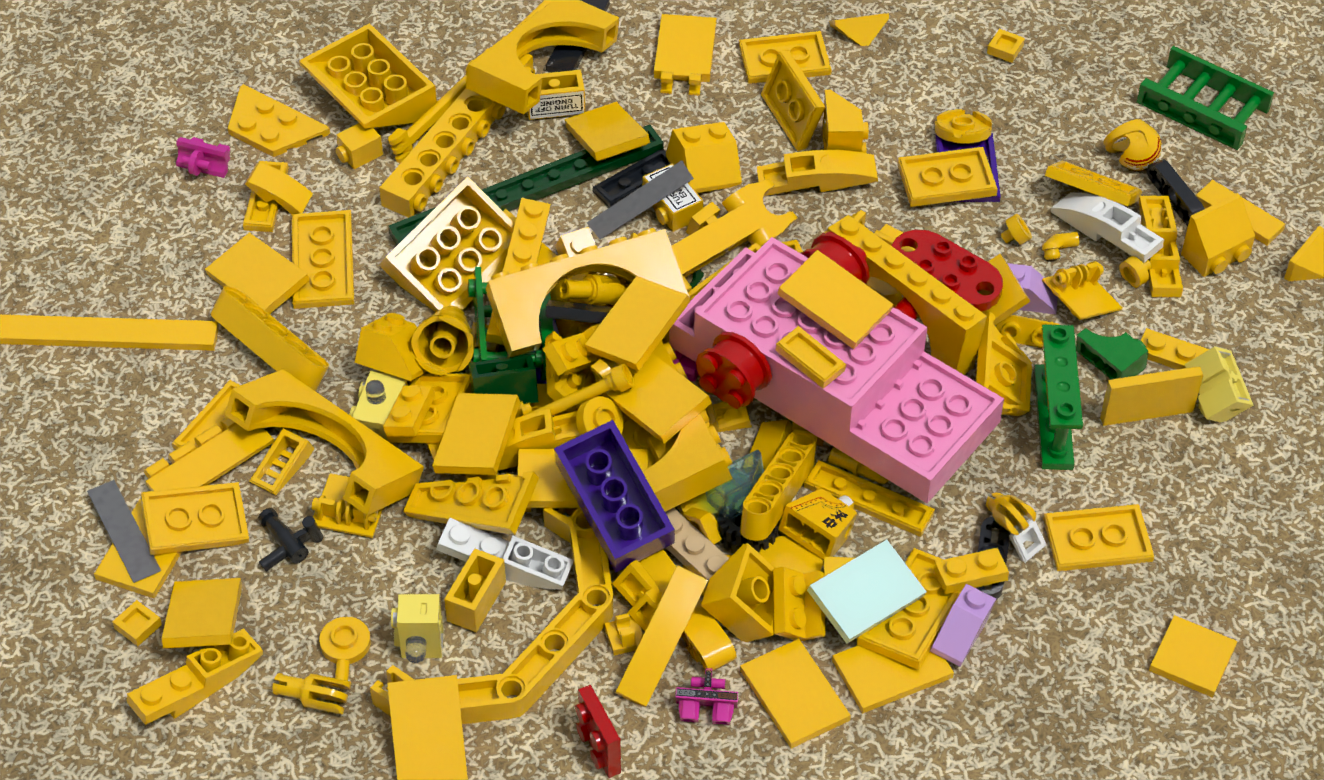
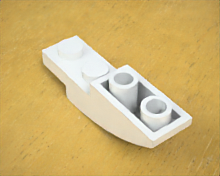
[1051,193,1164,263]
[436,518,574,590]

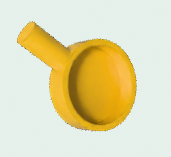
[576,396,624,435]
[319,617,371,681]

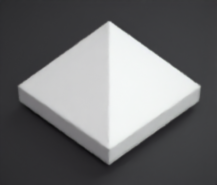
[1009,518,1047,563]

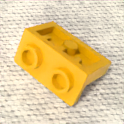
[773,567,826,641]

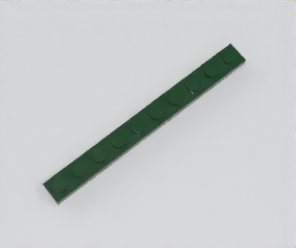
[388,124,664,245]

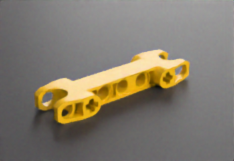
[615,179,797,292]

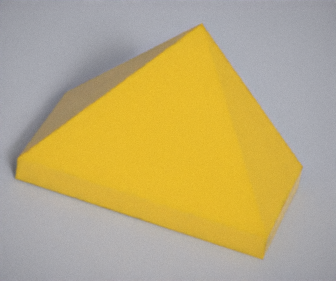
[829,13,889,46]
[1284,226,1324,281]

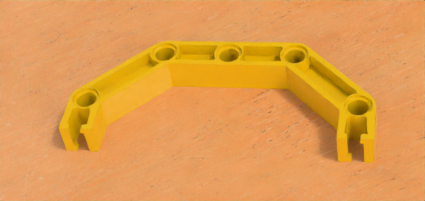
[370,508,613,724]

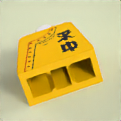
[778,489,857,560]

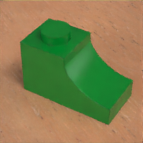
[1076,328,1148,379]

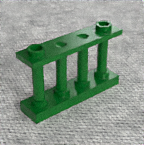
[1136,46,1274,151]
[468,267,554,381]
[1034,325,1083,470]

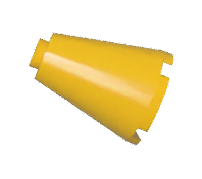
[411,306,474,376]

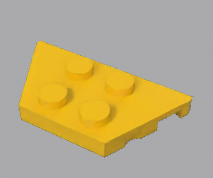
[228,84,330,157]
[976,311,1032,416]

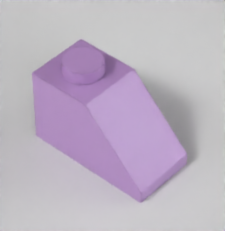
[1008,263,1058,314]
[930,584,996,667]

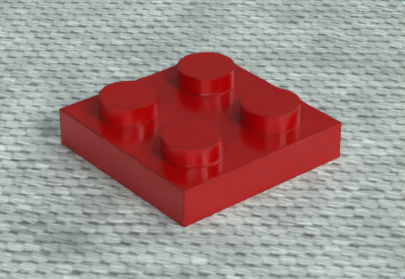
[575,684,621,778]

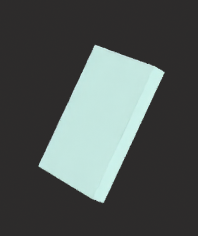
[807,540,927,644]

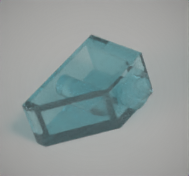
[706,450,764,519]

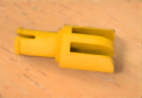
[558,274,626,305]
[986,492,1036,535]
[272,673,351,715]

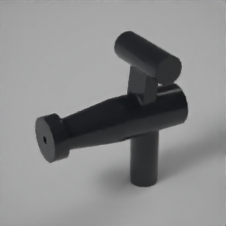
[258,508,324,572]

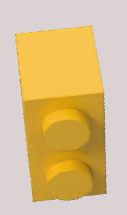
[444,548,506,633]

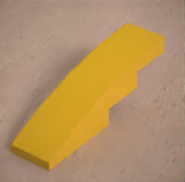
[1139,196,1183,297]
[615,566,708,707]

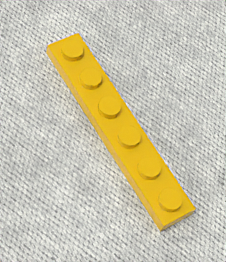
[486,198,551,345]

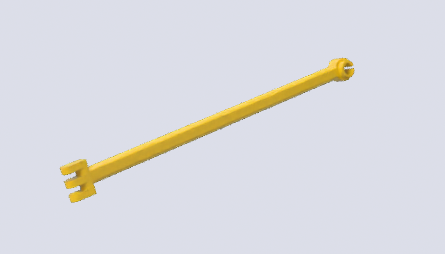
[388,0,553,163]

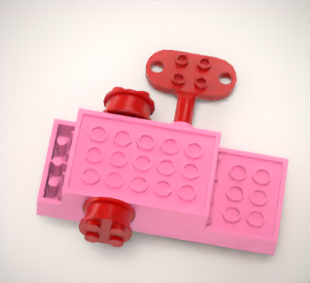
[669,229,1004,504]

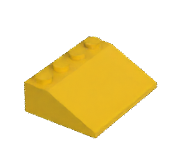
[299,23,437,129]
[379,176,515,312]

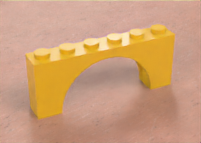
[466,0,619,115]
[827,215,987,375]
[486,228,690,357]
[590,340,733,512]
[225,369,424,516]

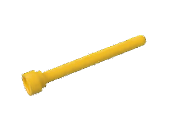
[518,363,634,418]

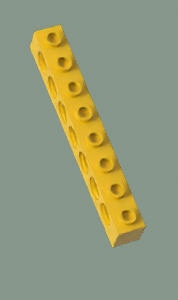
[379,54,535,218]

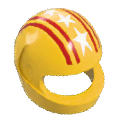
[1103,119,1162,171]

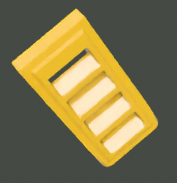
[249,428,315,495]

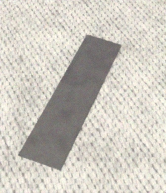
[587,160,694,240]
[87,480,161,583]

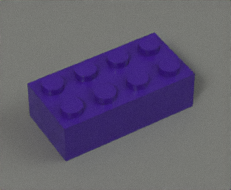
[554,420,675,572]

